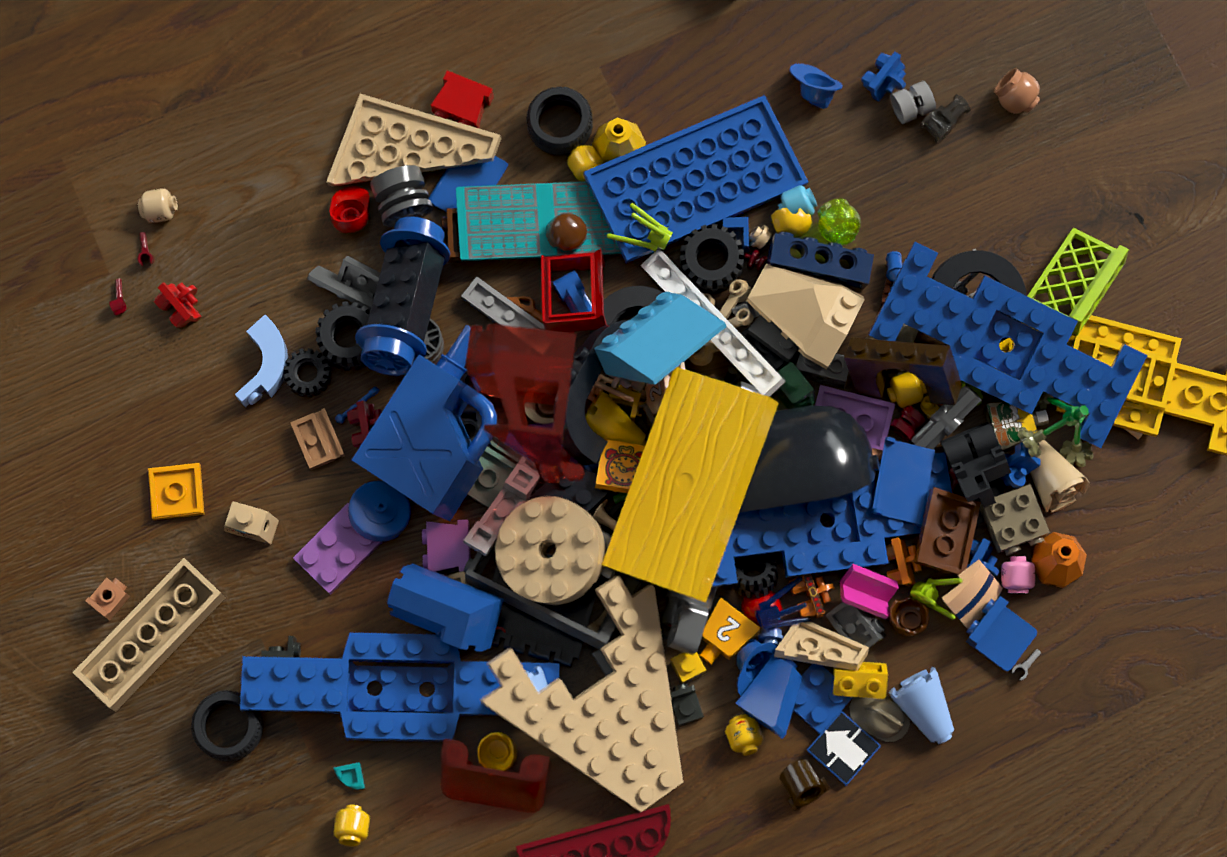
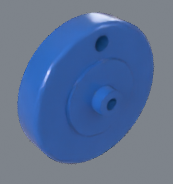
[348,481,411,542]

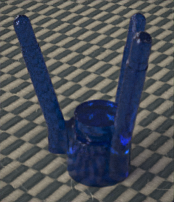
[755,576,811,631]

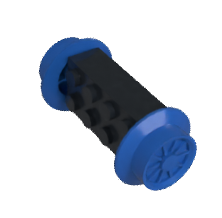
[355,217,450,376]

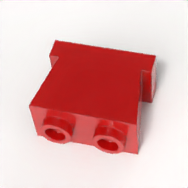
[431,70,494,129]

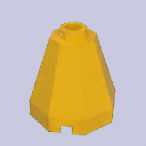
[592,118,646,163]

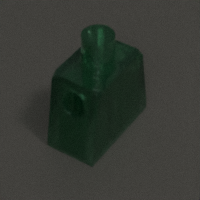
[774,362,816,409]

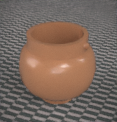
[994,68,1040,114]

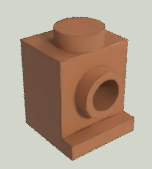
[85,577,130,620]

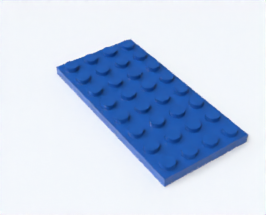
[583,95,808,263]

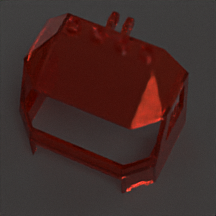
[465,324,585,484]

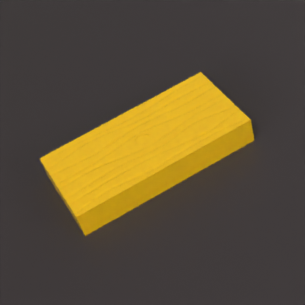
[602,367,778,603]

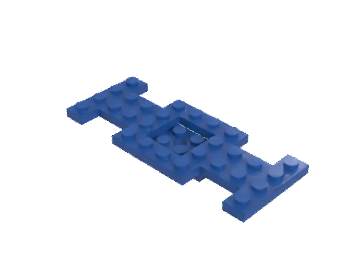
[868,242,1148,448]
[712,452,952,587]

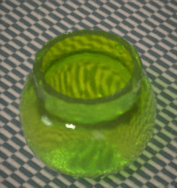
[818,198,861,245]

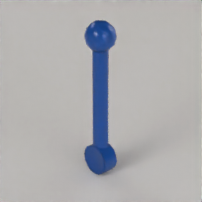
[335,386,380,424]

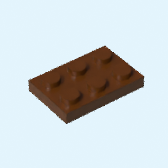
[913,487,981,577]

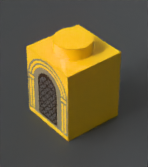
[670,652,706,684]

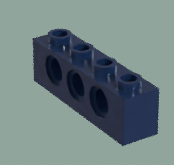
[766,232,874,290]

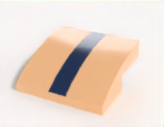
[942,560,1003,629]

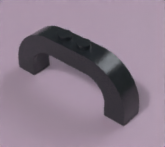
[553,320,628,466]

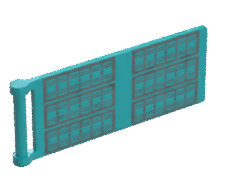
[456,182,657,261]

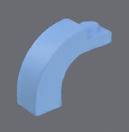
[235,315,288,407]

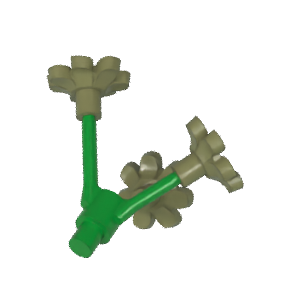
[1018,392,1093,467]

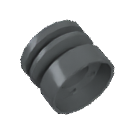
[370,165,433,227]

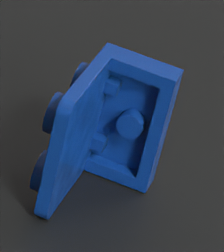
[966,596,1037,671]

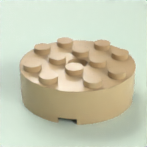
[495,496,606,605]

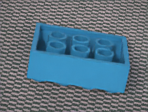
[594,292,727,385]

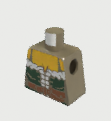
[984,402,1049,453]

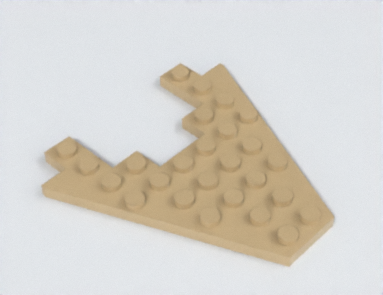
[480,576,683,812]

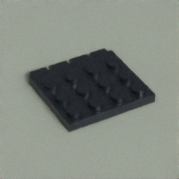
[491,553,602,668]

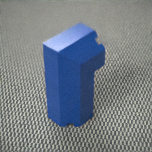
[387,564,504,652]

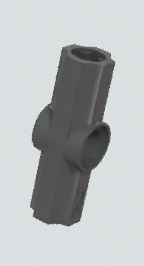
[911,385,982,449]

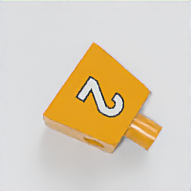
[699,598,761,665]

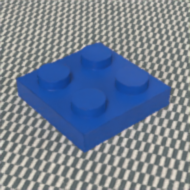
[793,664,853,735]

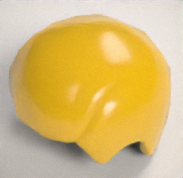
[771,208,812,238]
[477,732,517,773]

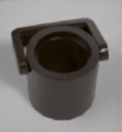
[779,760,830,811]

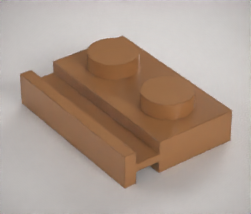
[290,408,345,470]

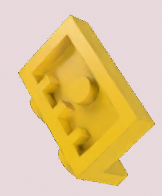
[833,662,888,699]

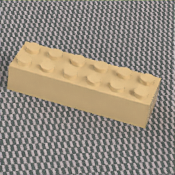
[73,558,226,712]

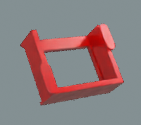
[541,248,607,339]

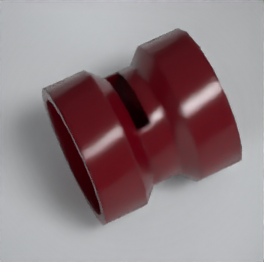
[890,405,926,441]

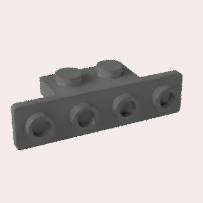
[307,256,380,311]

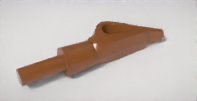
[506,296,543,323]

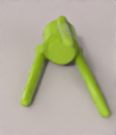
[606,203,673,252]
[910,578,962,620]

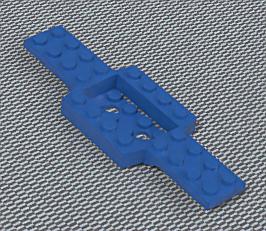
[240,633,559,742]

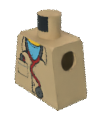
[224,502,279,545]

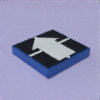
[806,711,881,786]

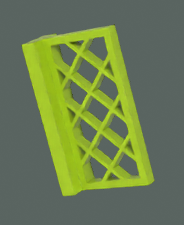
[1028,228,1129,336]

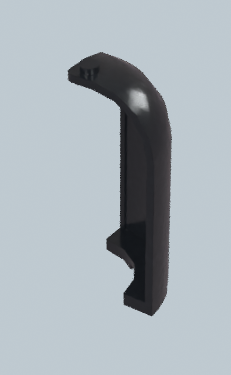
[739,406,880,513]

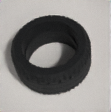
[526,86,593,156]
[191,690,263,762]

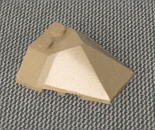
[746,263,864,369]

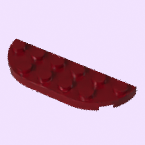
[515,804,671,857]

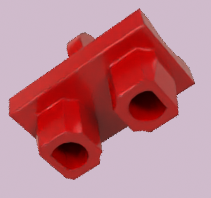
[154,282,202,328]

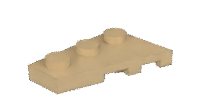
[774,617,869,671]

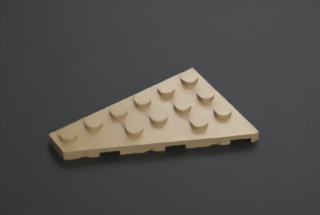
[327,94,501,186]

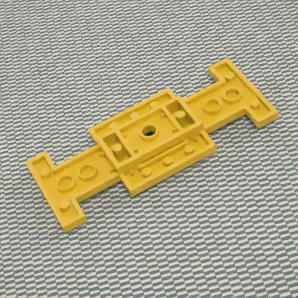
[981,315,1227,456]

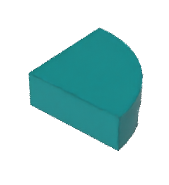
[334,762,365,789]

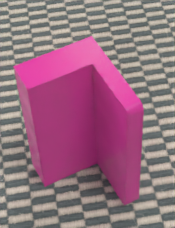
[840,564,899,619]

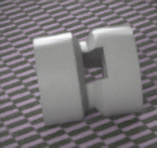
[891,81,936,124]

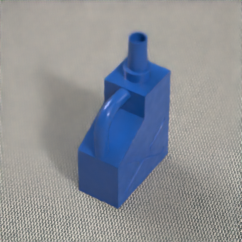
[352,325,497,521]

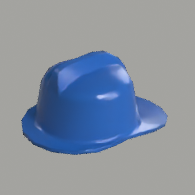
[789,64,843,109]
[736,639,777,696]

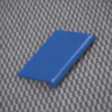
[429,156,509,212]
[872,437,935,525]

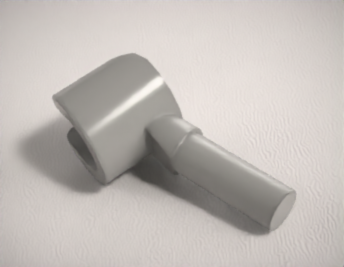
[1012,649,1041,680]

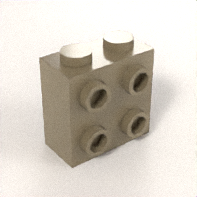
[980,484,1050,556]

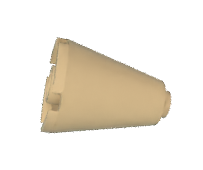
[1030,440,1090,512]

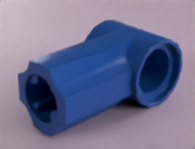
[552,271,592,313]

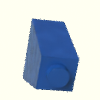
[736,654,802,739]

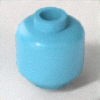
[778,185,817,216]

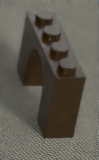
[844,337,962,405]

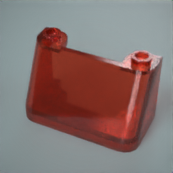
[441,739,552,813]

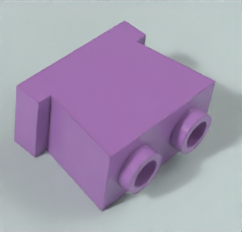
[422,520,471,575]

